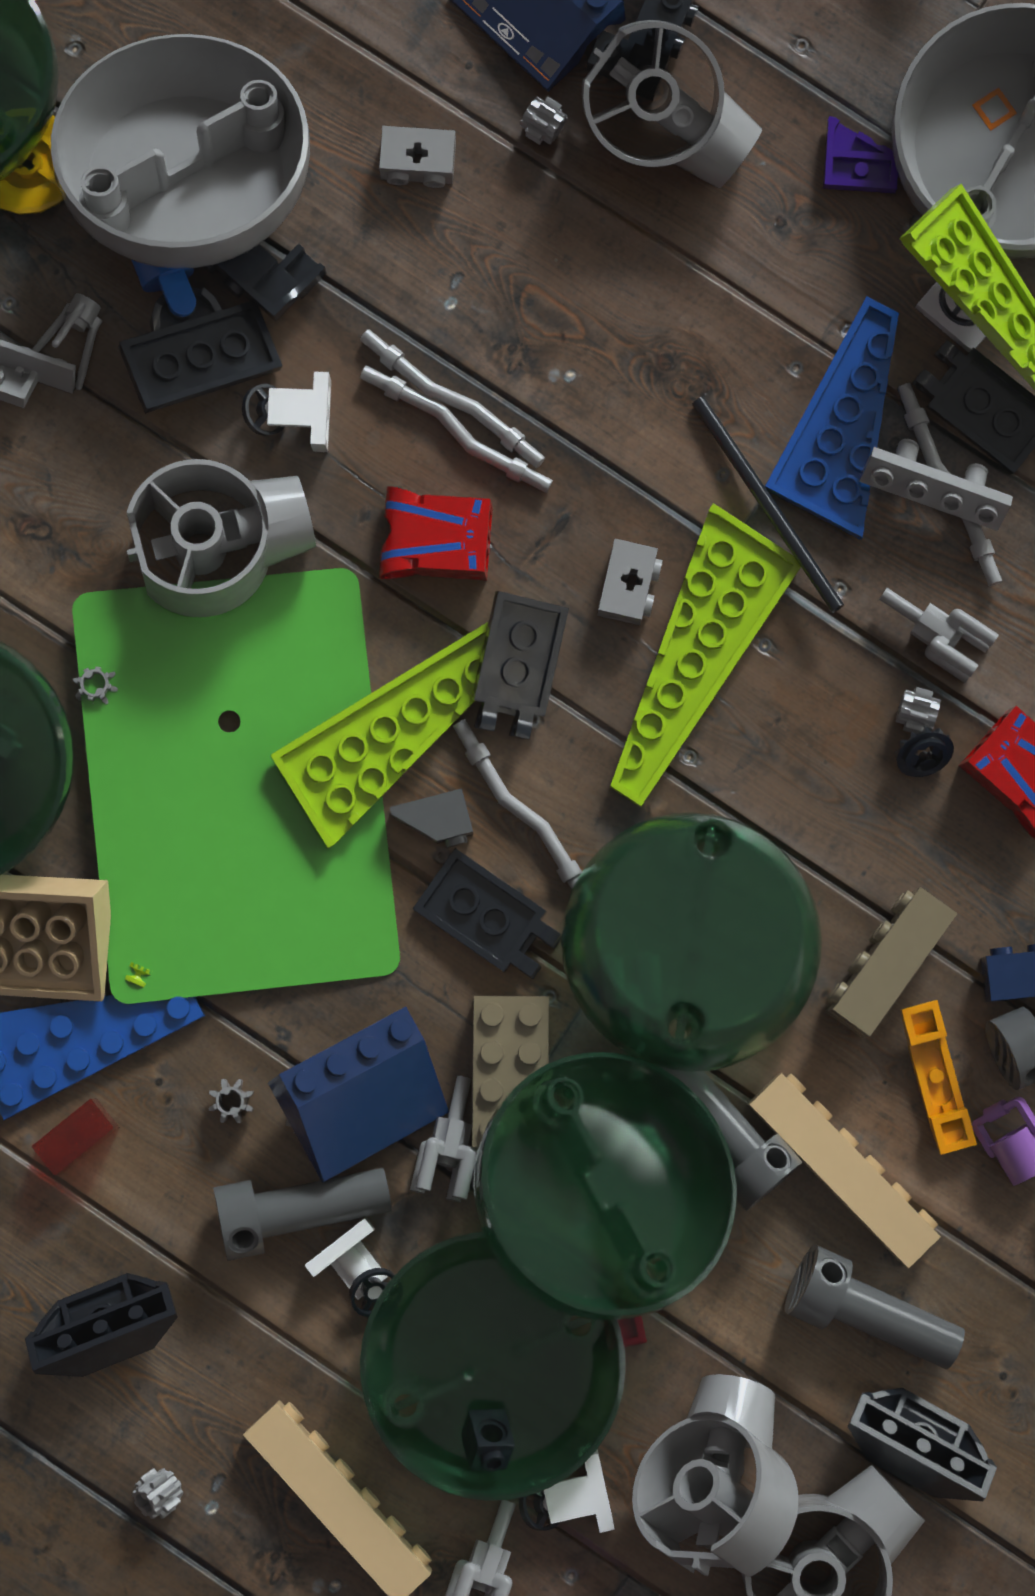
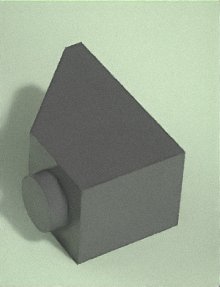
[390,788,473,848]

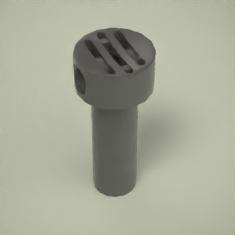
[985,1007,1035,1090]
[647,1043,803,1211]
[213,1168,392,1261]
[785,1245,965,1370]

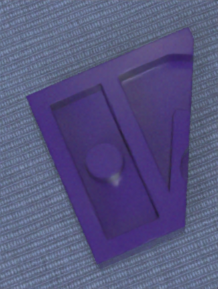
[823,116,898,194]

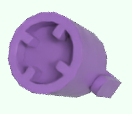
[972,1097,1035,1186]

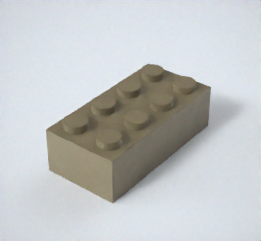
[825,887,958,1038]
[472,996,549,1148]

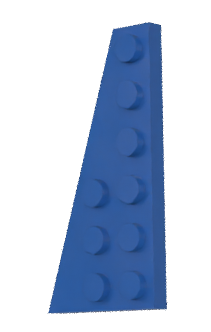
[765,296,899,540]
[0,995,205,1120]

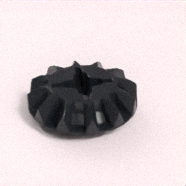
[894,727,954,777]

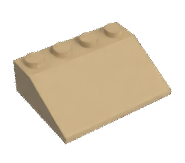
[0,875,111,1002]

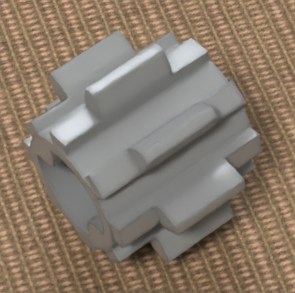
[520,96,567,145]
[73,666,118,705]
[896,687,941,734]
[209,1079,254,1123]
[132,1468,183,1519]

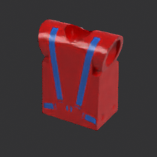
[379,486,493,581]
[959,706,1035,840]

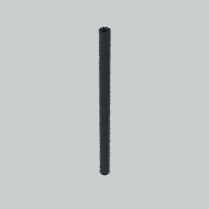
[692,396,844,613]

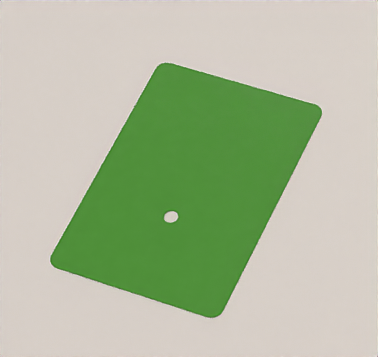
[72,568,400,1004]

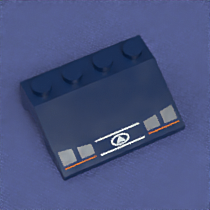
[450,0,626,92]

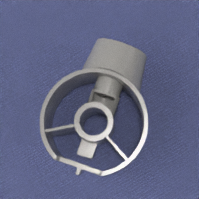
[582,20,762,189]
[127,459,316,617]
[632,1374,799,1577]
[742,1465,925,1596]

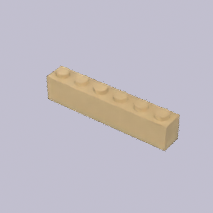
[747,1073,941,1269]
[243,1400,432,1596]

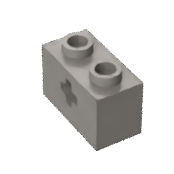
[379,126,456,188]
[597,539,663,625]

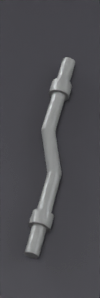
[360,329,545,468]
[360,365,553,493]
[897,383,1002,587]
[453,719,595,907]

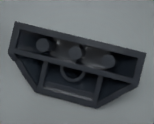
[25,1273,178,1377]
[847,1388,997,1502]

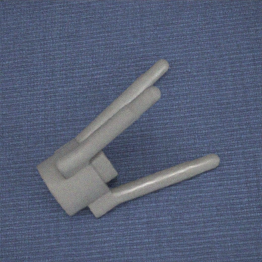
[32,293,103,390]

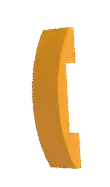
[900,1000,977,1155]

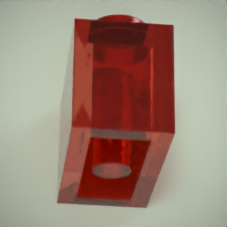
[31,1098,120,1176]

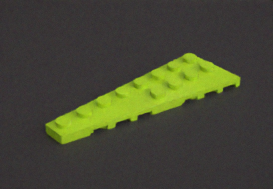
[899,184,1035,390]
[610,503,801,808]
[270,621,489,849]

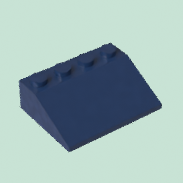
[268,1007,449,1183]

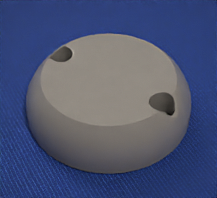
[891,3,1035,259]
[51,34,310,269]

